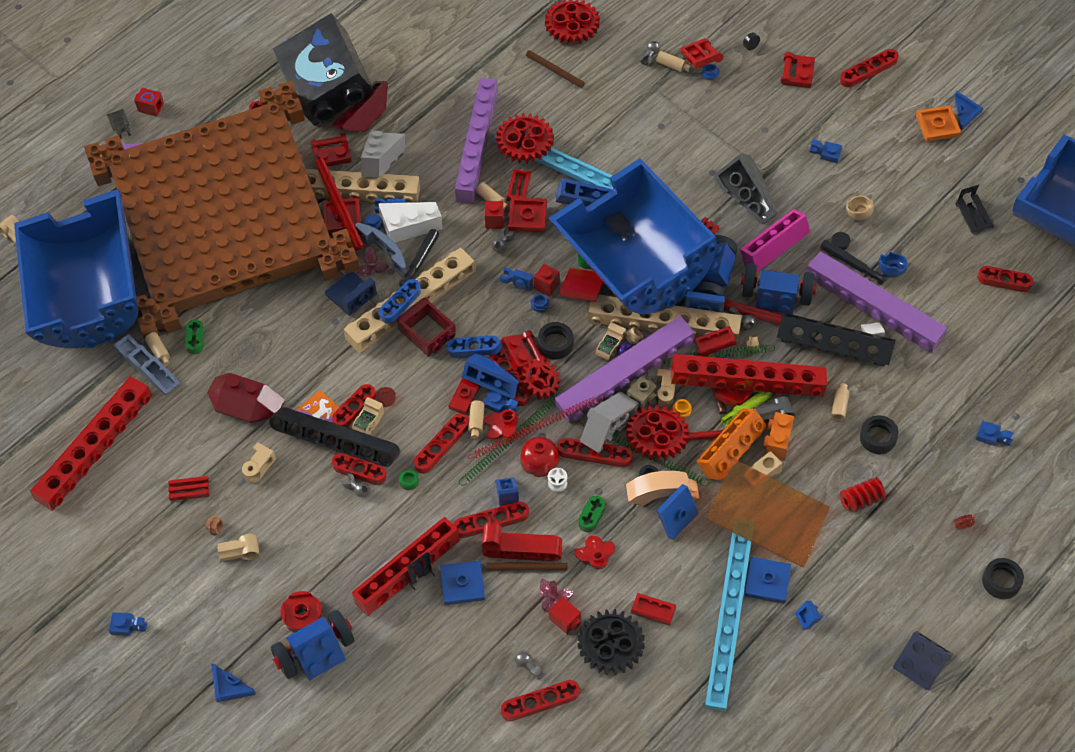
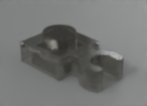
[107,109,131,139]
[605,212,635,241]

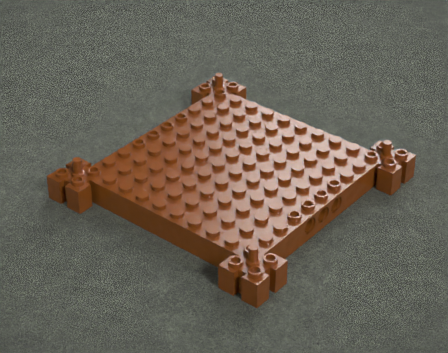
[84,81,360,338]

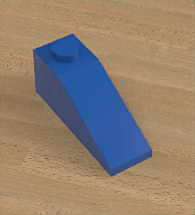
[555,178,613,206]
[462,353,519,399]

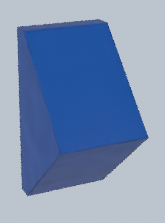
[495,477,519,507]

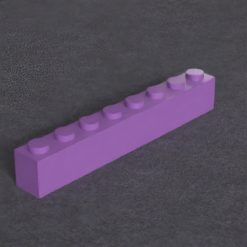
[455,78,498,204]
[807,251,947,353]
[555,315,694,423]

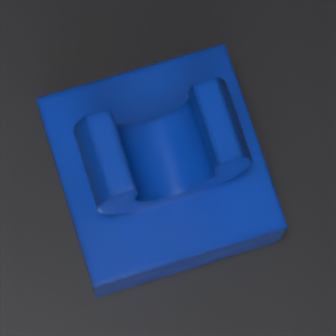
[795,600,823,630]

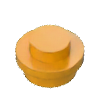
[673,399,692,418]

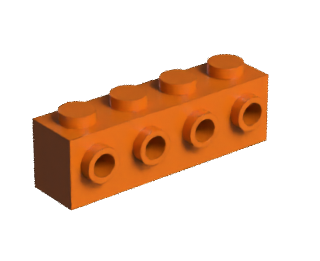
[696,408,767,480]

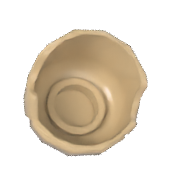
[846,195,874,221]

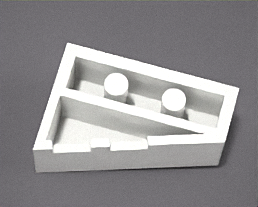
[378,202,443,243]

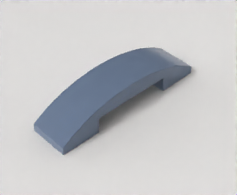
[355,223,407,278]

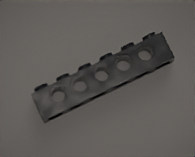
[777,312,895,366]

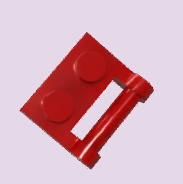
[680,38,724,69]
[781,52,815,88]
[311,133,352,167]
[501,331,547,371]

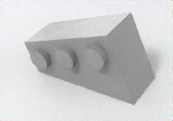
[361,131,405,178]
[580,392,639,453]

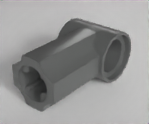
[753,396,795,423]

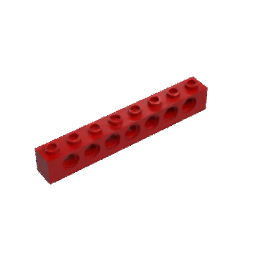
[671,354,828,397]
[30,376,152,511]

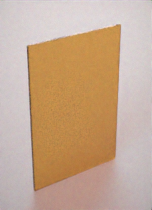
[706,459,829,568]

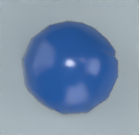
[879,251,908,278]

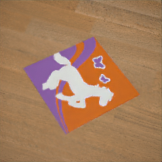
[295,390,339,422]

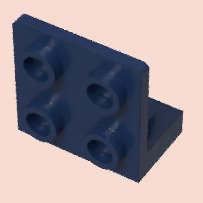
[325,272,377,316]
[893,631,953,690]

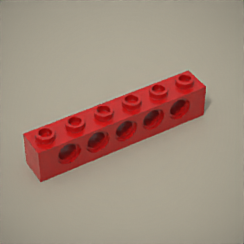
[352,516,460,616]

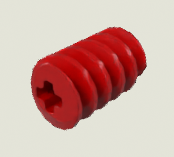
[840,477,886,512]

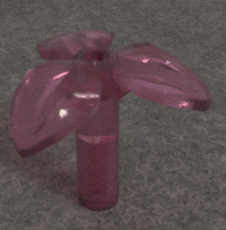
[357,247,389,275]
[540,579,574,612]

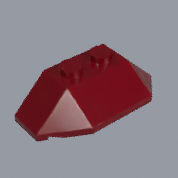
[332,81,388,132]
[207,373,285,423]

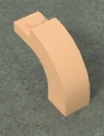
[626,471,699,506]

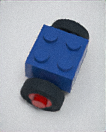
[692,235,737,296]
[740,263,817,314]
[271,610,354,681]

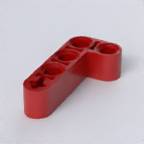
[482,523,562,562]

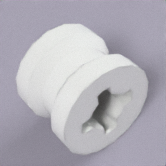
[548,468,567,493]

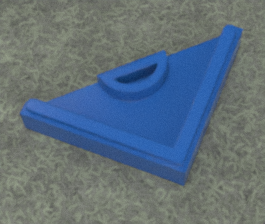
[954,91,983,130]
[211,664,256,702]

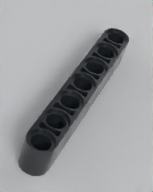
[269,407,400,467]

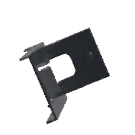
[955,185,994,234]
[407,551,435,591]

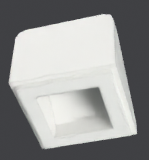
[861,322,885,337]

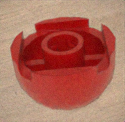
[520,437,559,477]

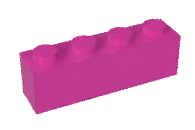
[740,209,810,273]

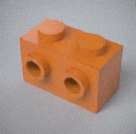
[763,412,794,461]

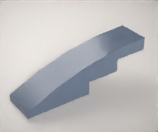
[114,333,180,396]

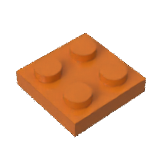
[916,105,961,142]

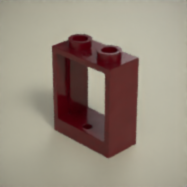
[397,298,456,357]

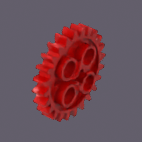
[545,0,600,45]
[496,113,554,164]
[626,405,690,461]

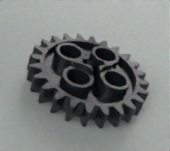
[578,609,645,675]

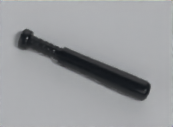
[399,229,439,287]
[821,240,887,285]

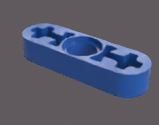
[379,279,421,323]
[446,335,502,357]

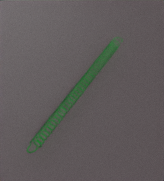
[661,344,775,365]
[459,390,564,486]
[578,418,710,486]

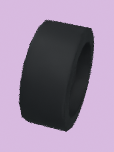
[538,322,574,359]
[860,415,899,454]
[982,558,1024,599]

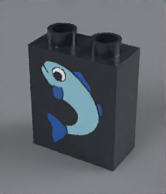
[273,13,374,126]

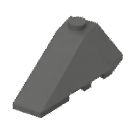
[714,154,778,224]

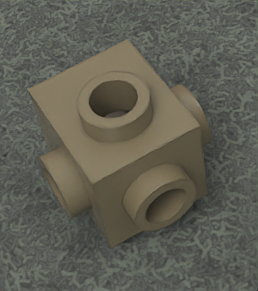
[627,376,657,410]

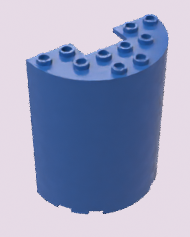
[1012,134,1075,246]
[549,158,717,314]
[14,189,138,348]

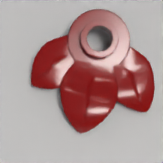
[483,410,519,439]
[574,535,615,570]

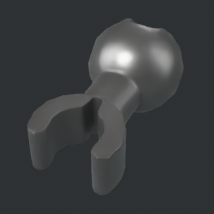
[640,41,660,67]
[492,228,513,253]
[729,307,756,329]
[341,473,370,498]
[516,651,544,680]

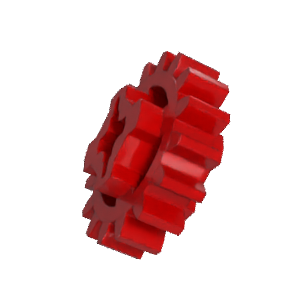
[519,358,561,400]

